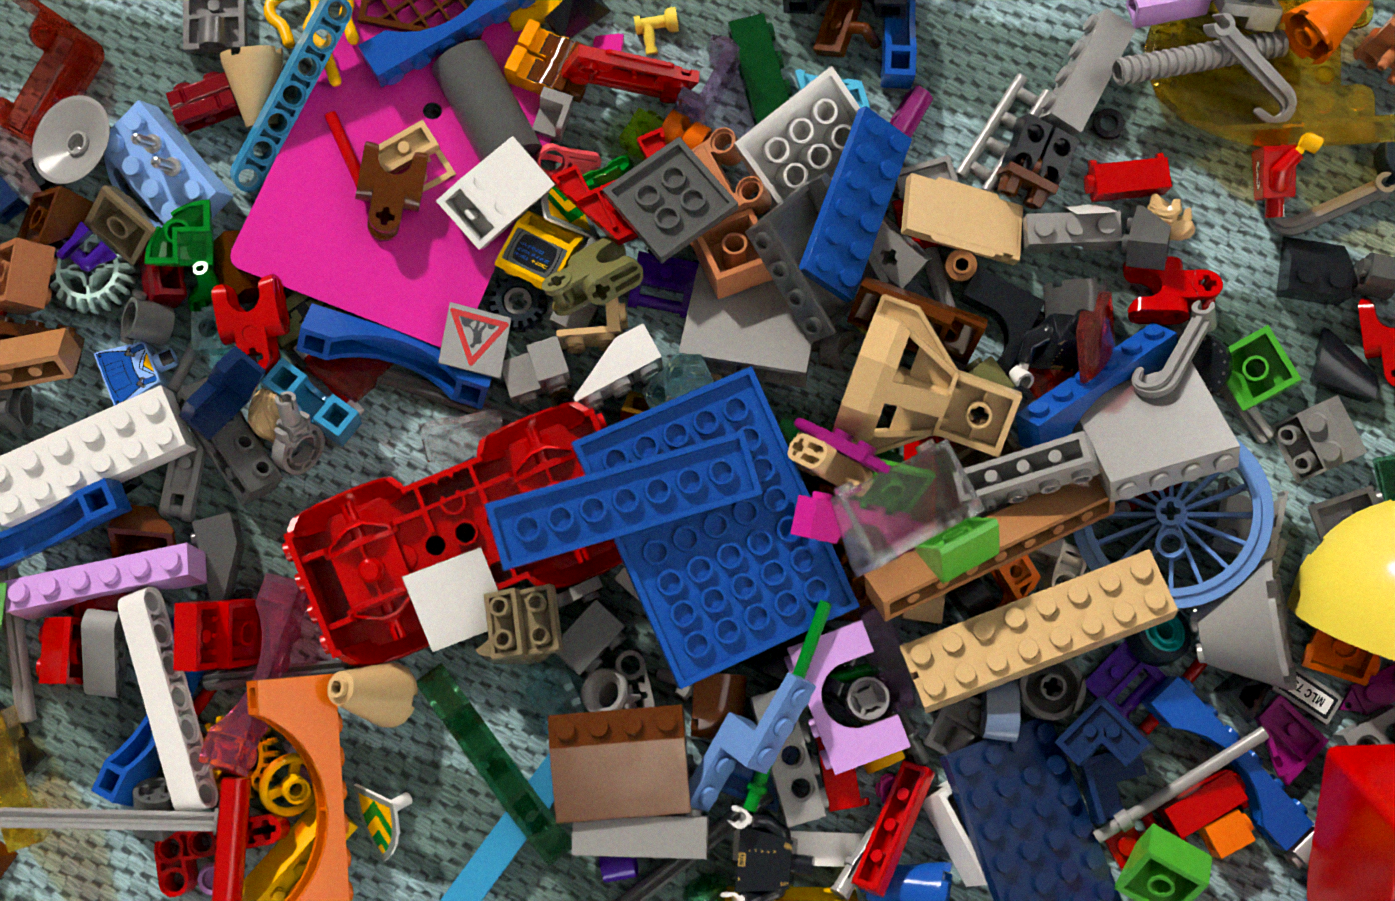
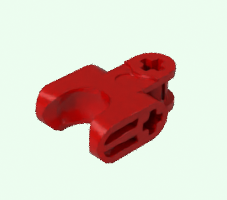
[1123,256,1223,325]
[211,274,290,374]
[1358,298,1395,387]

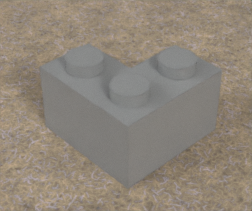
[502,336,573,405]

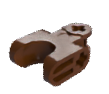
[355,141,428,241]

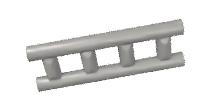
[956,74,1051,192]

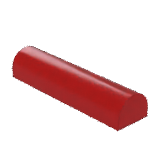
[851,760,935,898]
[212,777,252,901]

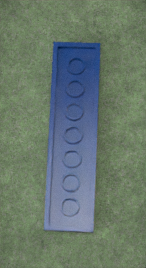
[484,430,763,571]

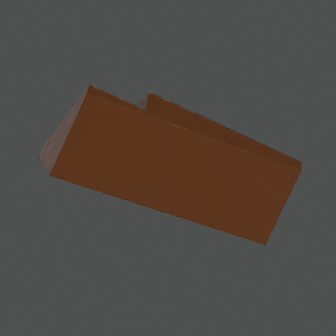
[846,276,988,364]

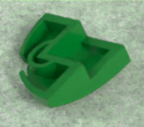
[145,200,215,267]

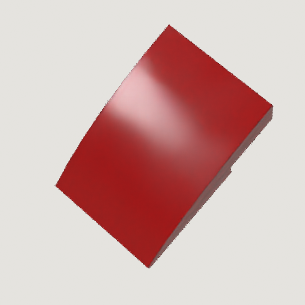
[173,598,268,672]

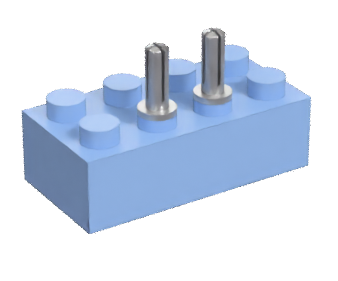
[104,100,234,228]

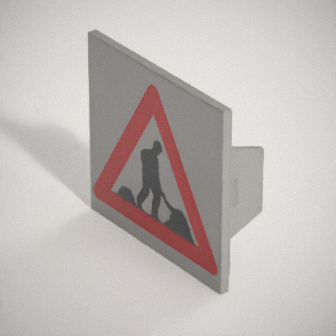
[438,302,511,379]

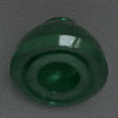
[682,873,727,901]

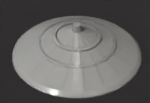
[32,95,110,184]

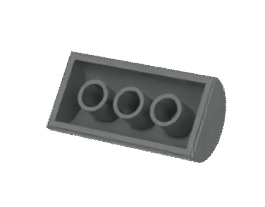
[432,40,542,162]

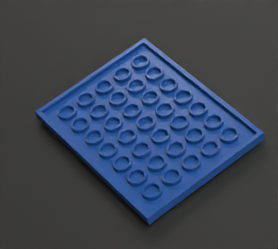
[571,366,860,689]

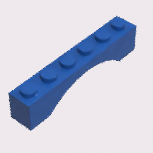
[358,0,536,88]
[880,0,917,89]
[296,303,492,410]
[1015,322,1178,448]
[0,478,132,571]
[91,615,205,807]
[1141,676,1314,851]

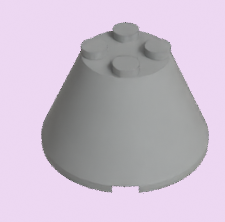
[1190,558,1297,690]

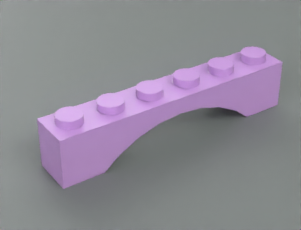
[5,543,207,620]

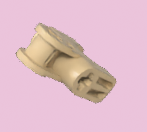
[788,432,873,497]

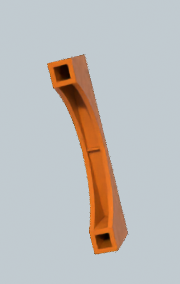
[246,673,353,901]

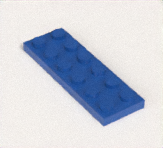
[799,106,912,302]

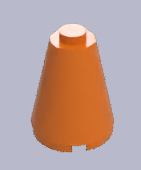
[1280,0,1370,64]

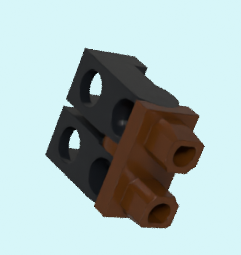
[996,113,1080,211]

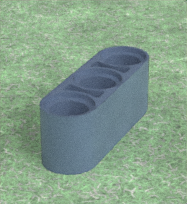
[981,678,1020,743]

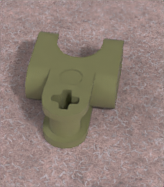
[542,236,643,316]

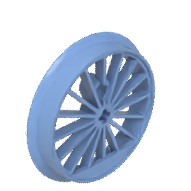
[1073,439,1274,608]

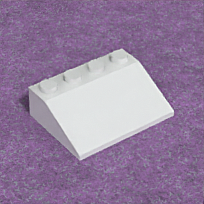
[733,66,860,210]

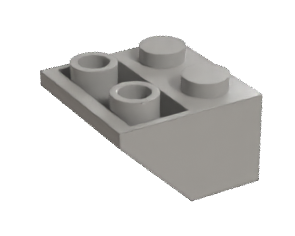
[1270,395,1367,483]

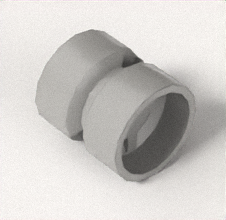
[844,677,890,723]

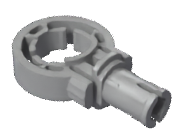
[272,391,325,475]

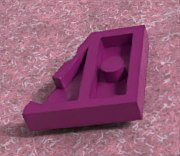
[1255,695,1329,786]

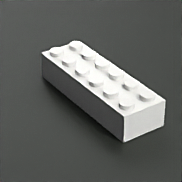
[0,385,197,528]

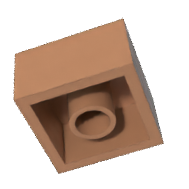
[693,208,773,300]
[0,237,57,316]

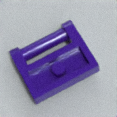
[627,251,699,319]
[1084,638,1167,719]

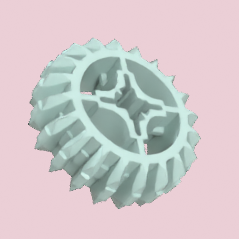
[50,233,137,314]

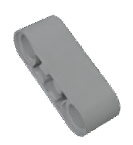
[81,608,127,698]
[616,650,656,709]

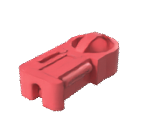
[536,143,602,178]

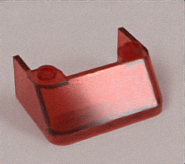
[0,0,105,146]

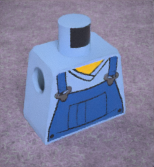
[94,342,179,406]

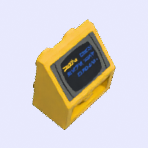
[494,210,584,290]

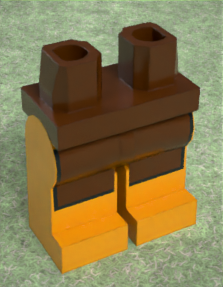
[504,18,586,103]

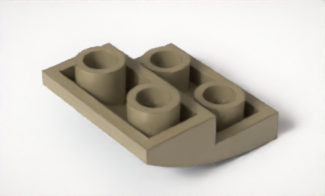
[484,584,563,661]

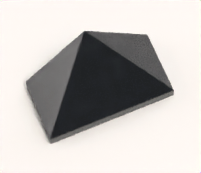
[544,0,610,39]
[1213,673,1272,723]

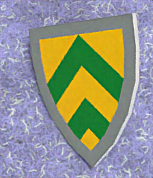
[541,186,597,238]
[353,783,412,861]

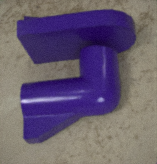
[56,222,118,272]

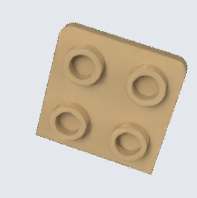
[556,297,628,354]

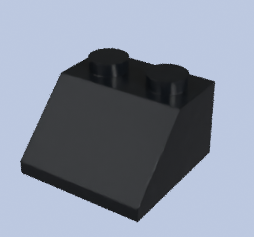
[1276,236,1354,306]

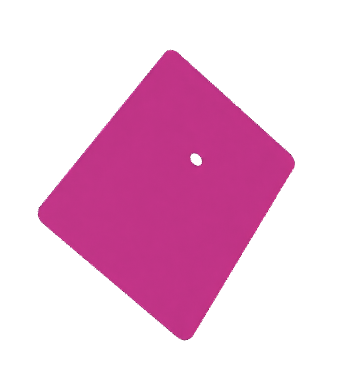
[230,0,551,348]

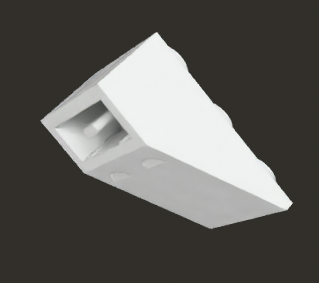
[436,136,556,250]
[574,323,662,411]

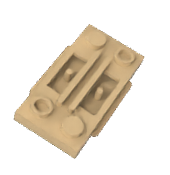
[901,173,1023,266]

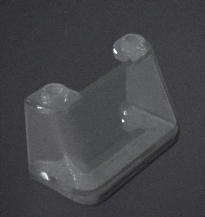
[830,439,985,577]

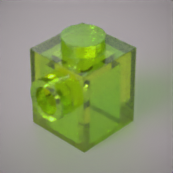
[619,107,663,161]

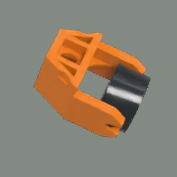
[947,554,1041,620]

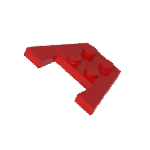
[551,127,666,246]

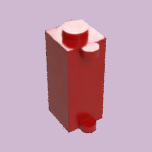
[1084,153,1172,203]
[814,721,870,812]
[1157,769,1249,842]

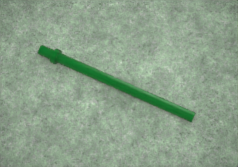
[743,600,832,812]

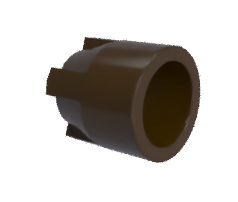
[551,388,575,406]

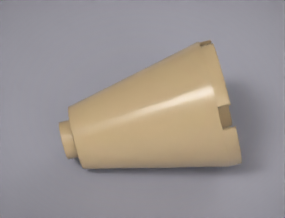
[220,45,284,129]
[327,662,418,728]

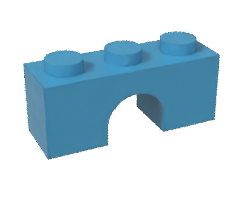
[261,357,362,447]

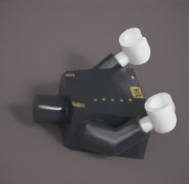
[1009,309,1101,389]
[720,805,815,901]

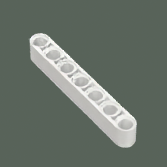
[118,586,219,811]

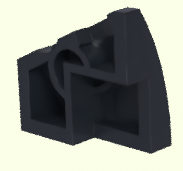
[1310,327,1378,404]

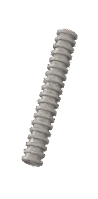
[1112,29,1289,86]

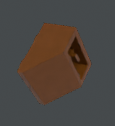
[213,230,288,304]

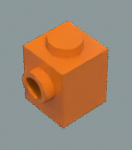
[1197,809,1256,859]

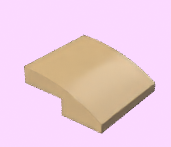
[378,120,456,193]

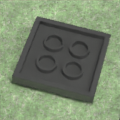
[602,137,738,264]

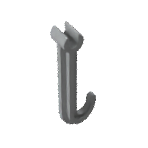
[1203,13,1297,125]
[1267,172,1395,237]
[1131,300,1217,399]

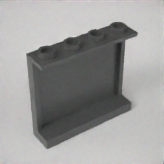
[745,172,889,342]

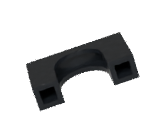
[951,267,1045,415]

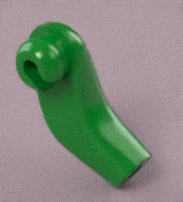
[187,261,219,315]

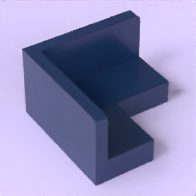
[179,345,266,440]
[1055,695,1155,768]
[1074,749,1147,825]

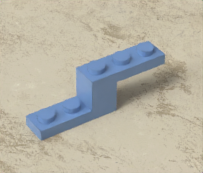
[689,672,817,812]

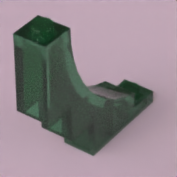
[416,663,572,867]

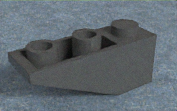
[190,512,245,601]

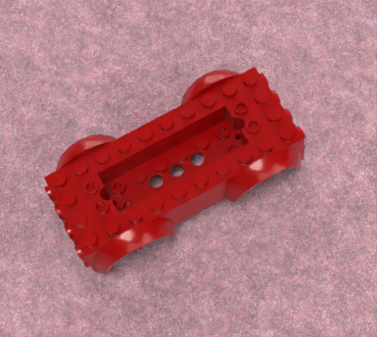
[282,401,623,667]

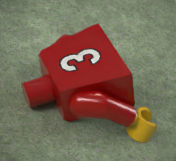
[1252,132,1324,218]

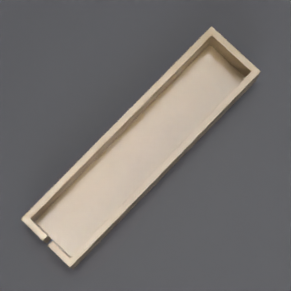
[900,549,1178,714]

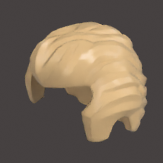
[1147,193,1195,241]
[247,388,282,443]

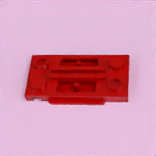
[561,44,700,104]

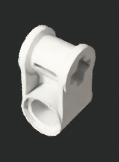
[1043,539,1087,590]

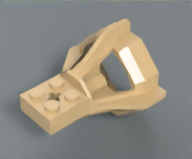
[832,294,1022,458]

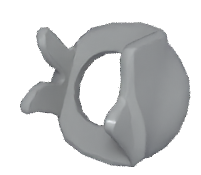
[581,668,641,712]

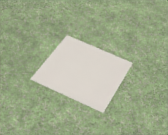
[402,547,498,652]

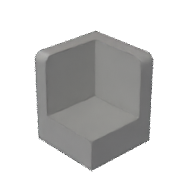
[533,87,573,141]

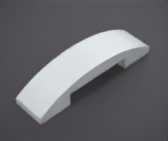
[733,829,865,867]

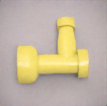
[634,7,679,55]

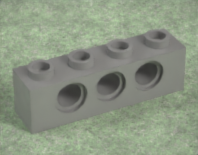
[749,689,829,828]

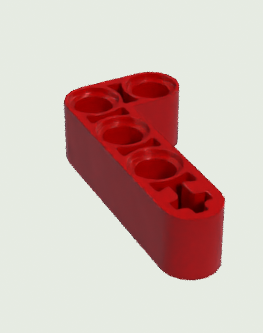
[154,813,290,897]

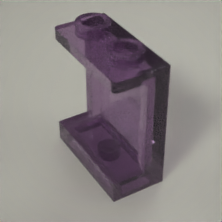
[677,34,740,126]

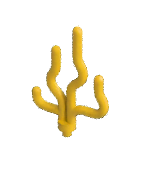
[263,0,359,87]

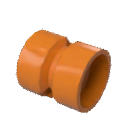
[661,109,712,150]

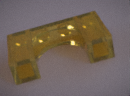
[0,705,54,853]

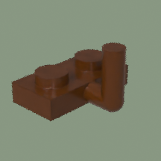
[813,0,881,58]

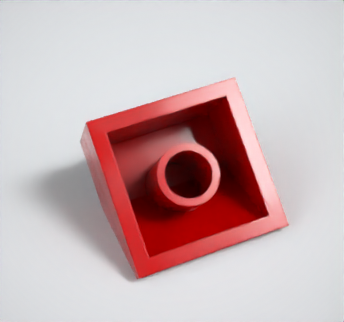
[36,617,83,685]

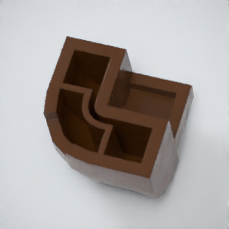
[690,673,747,740]

